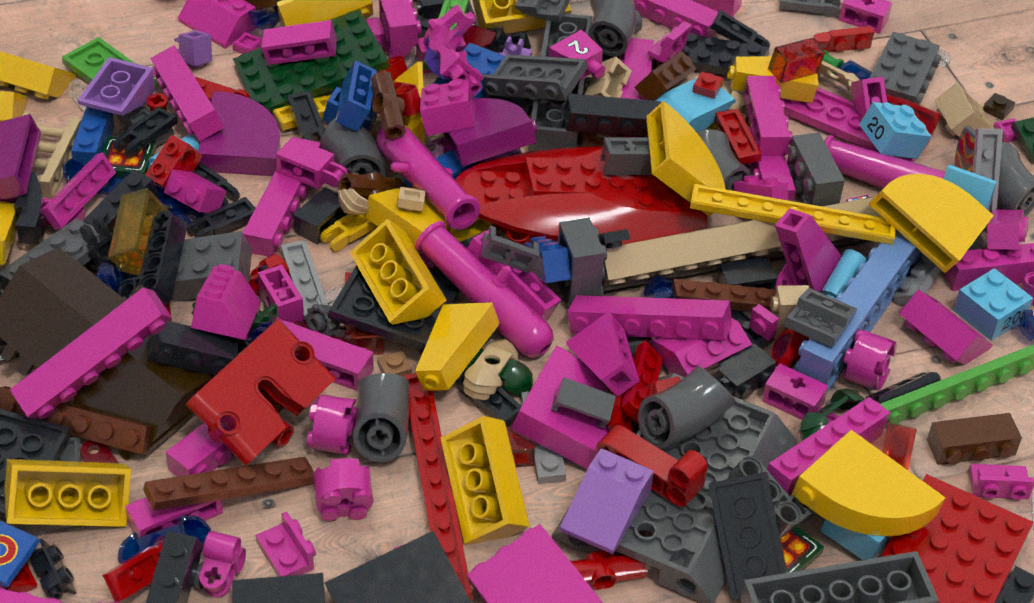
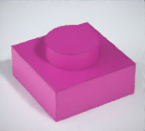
[749,304,779,341]

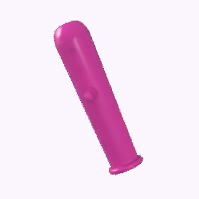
[376,126,480,230]
[824,135,945,189]
[414,221,554,358]

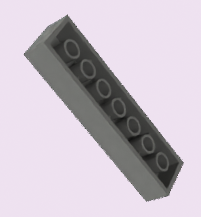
[528,14,592,151]

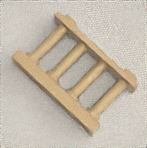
[23,111,81,199]

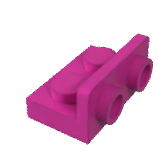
[647,21,692,63]
[968,464,1034,500]
[256,511,316,576]

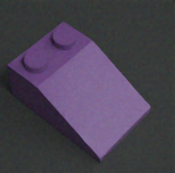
[77,57,155,116]
[560,448,654,554]

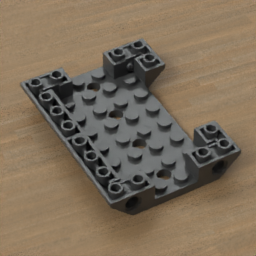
[552,373,797,603]

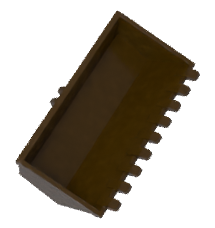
[0,247,215,460]

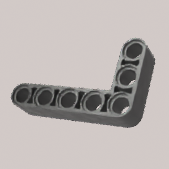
[728,456,817,537]

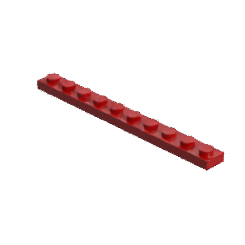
[403,373,473,600]

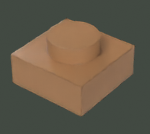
[378,350,412,376]

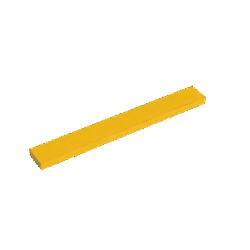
[690,184,895,245]

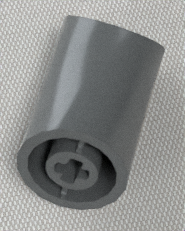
[588,0,636,56]
[320,118,385,177]
[696,129,751,191]
[997,142,1034,217]
[638,366,736,449]
[353,373,409,462]

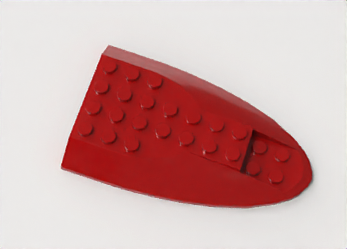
[455,146,707,245]

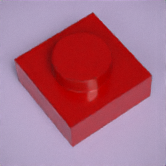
[692,71,723,99]

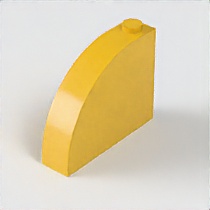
[646,101,725,217]
[869,174,994,273]
[365,187,493,254]
[792,430,945,536]

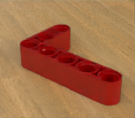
[372,56,421,116]

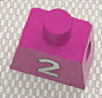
[549,30,605,80]

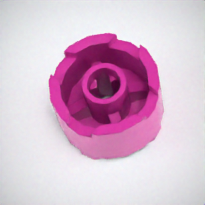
[843,329,897,391]
[307,395,357,454]
[313,458,374,521]

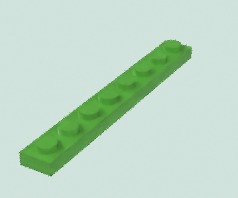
[880,344,1034,427]

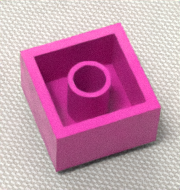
[420,79,475,136]

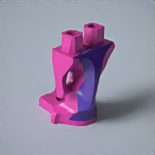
[424,4,484,96]

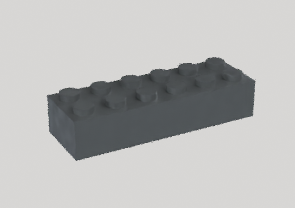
[741,551,939,603]

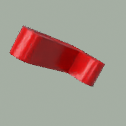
[596,425,707,507]

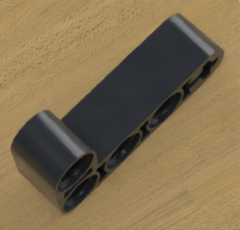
[116,210,186,306]

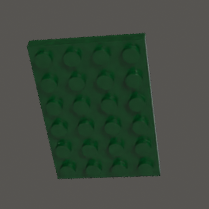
[233,9,390,114]

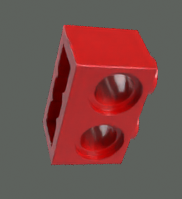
[145,135,203,190]

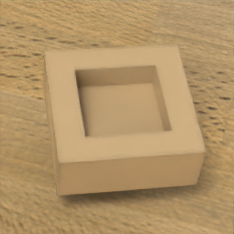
[397,187,425,212]

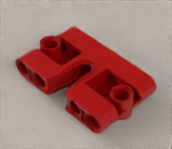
[185,319,336,466]

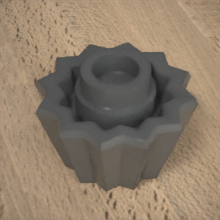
[305,304,341,337]

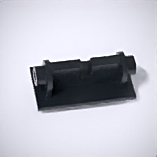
[30,538,77,599]

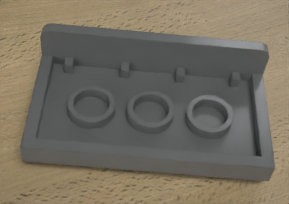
[870,32,942,105]
[481,54,588,101]
[0,218,100,290]

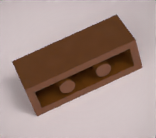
[634,51,696,101]
[927,413,1022,465]

